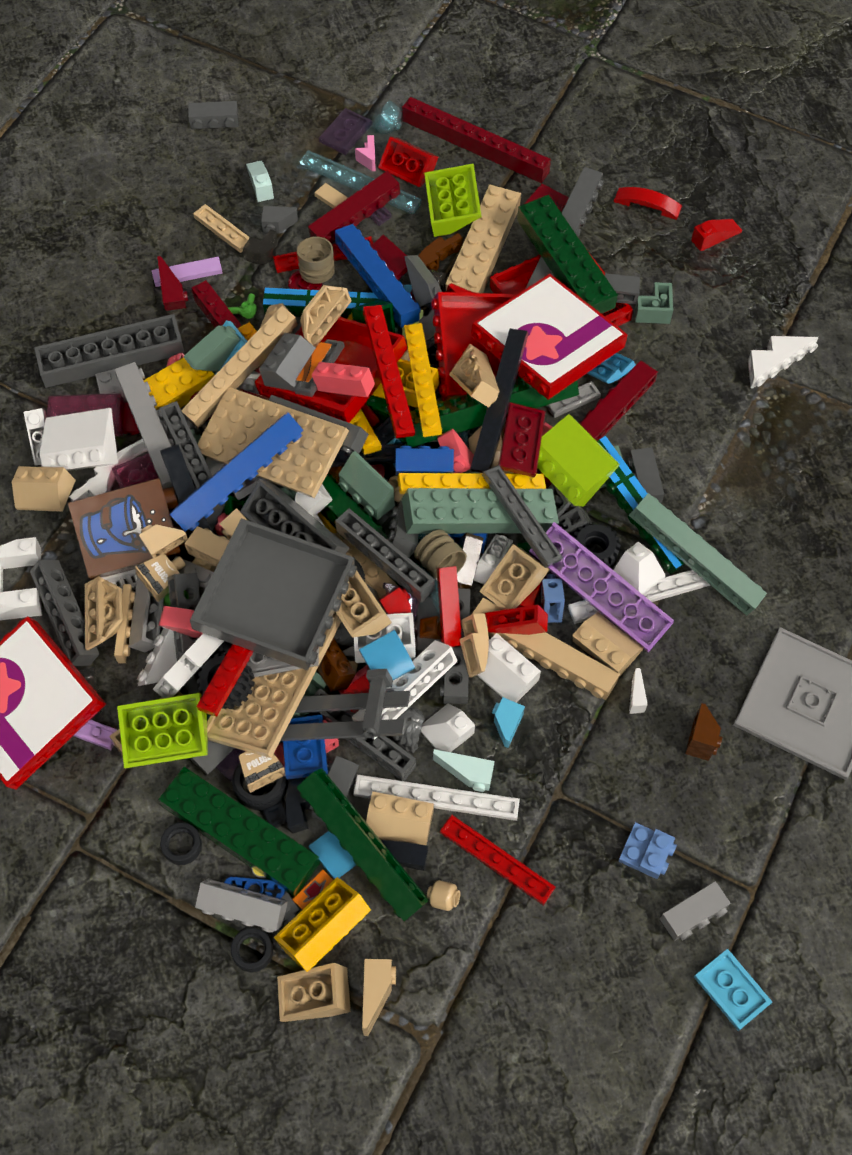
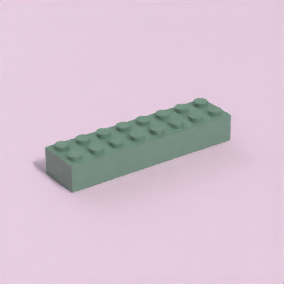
[402,488,559,534]

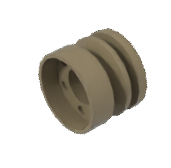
[297,237,335,284]
[414,529,467,581]

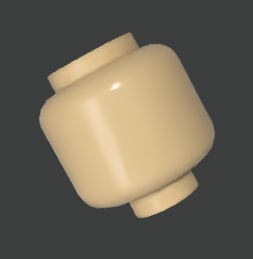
[427,880,460,911]

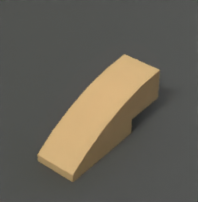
[460,613,489,677]

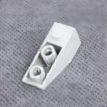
[24,408,47,466]
[473,534,513,584]

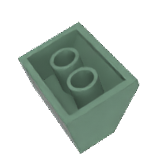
[339,451,395,520]

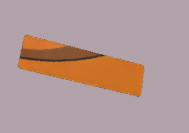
[296,342,332,382]

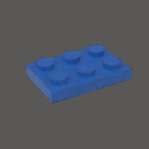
[283,715,328,779]

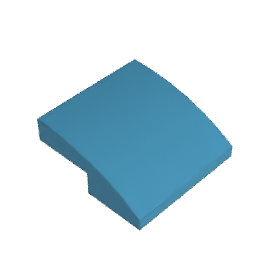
[587,353,636,384]
[359,630,415,680]
[308,831,356,879]

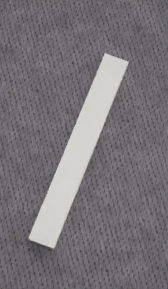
[568,570,710,624]
[353,775,520,821]

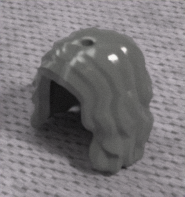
[390,707,425,753]

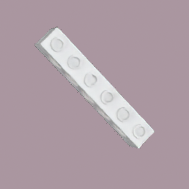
[352,640,457,740]

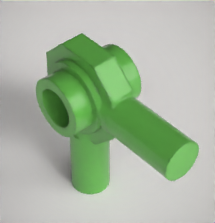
[228,293,257,319]

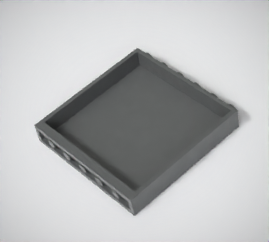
[190,518,357,671]

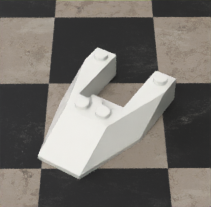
[0,537,42,620]

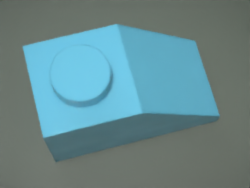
[492,697,525,748]

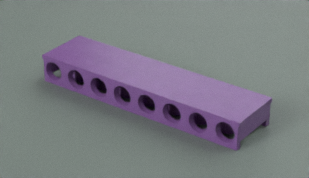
[529,522,674,652]

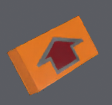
[292,870,333,910]

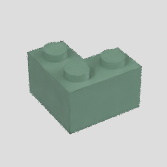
[635,282,673,324]

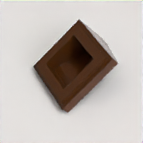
[419,616,441,639]

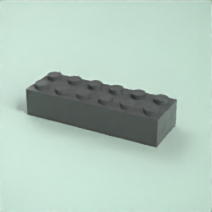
[240,480,349,554]

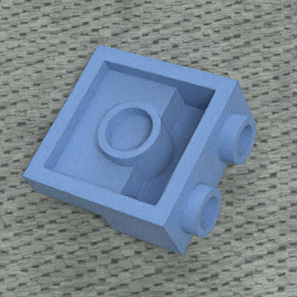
[618,822,677,879]

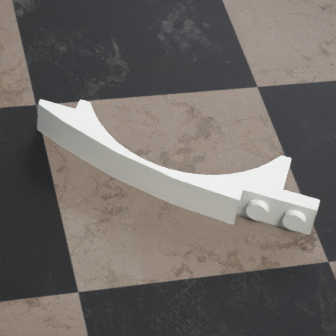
[69,420,200,502]

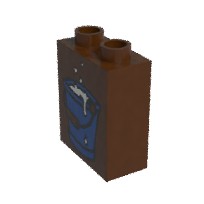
[68,478,188,580]

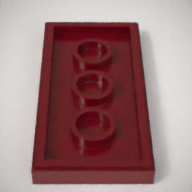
[498,402,546,478]

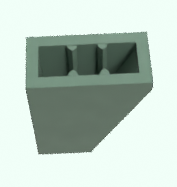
[184,325,240,372]

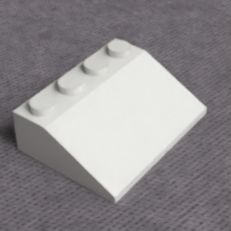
[40,408,118,471]

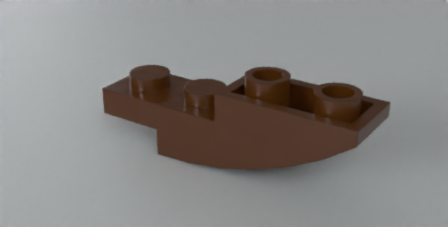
[410,233,462,283]

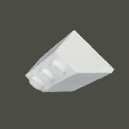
[354,613,416,663]
[477,633,541,703]

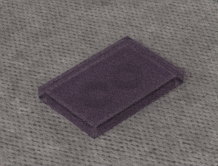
[319,108,372,155]

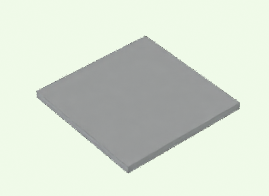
[733,627,852,780]

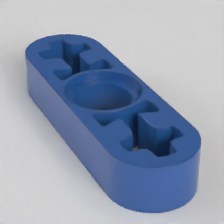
[224,877,285,899]

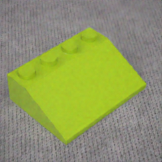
[425,164,482,237]
[537,414,620,507]
[117,693,208,769]

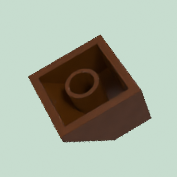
[685,703,723,761]

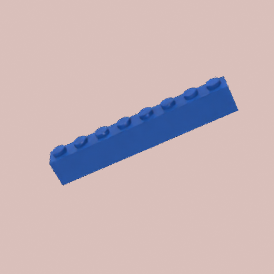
[335,224,421,328]
[170,412,303,532]

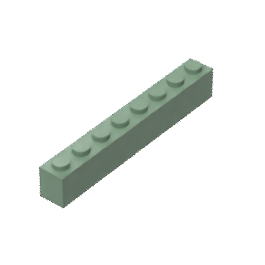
[629,493,767,616]

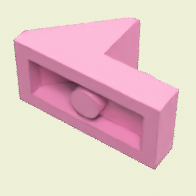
[355,135,376,171]

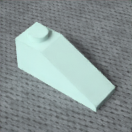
[246,161,274,202]
[433,749,495,792]

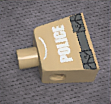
[135,554,186,602]
[239,751,285,793]

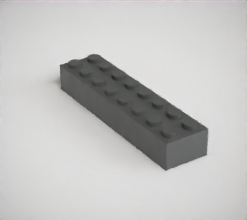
[34,314,185,388]

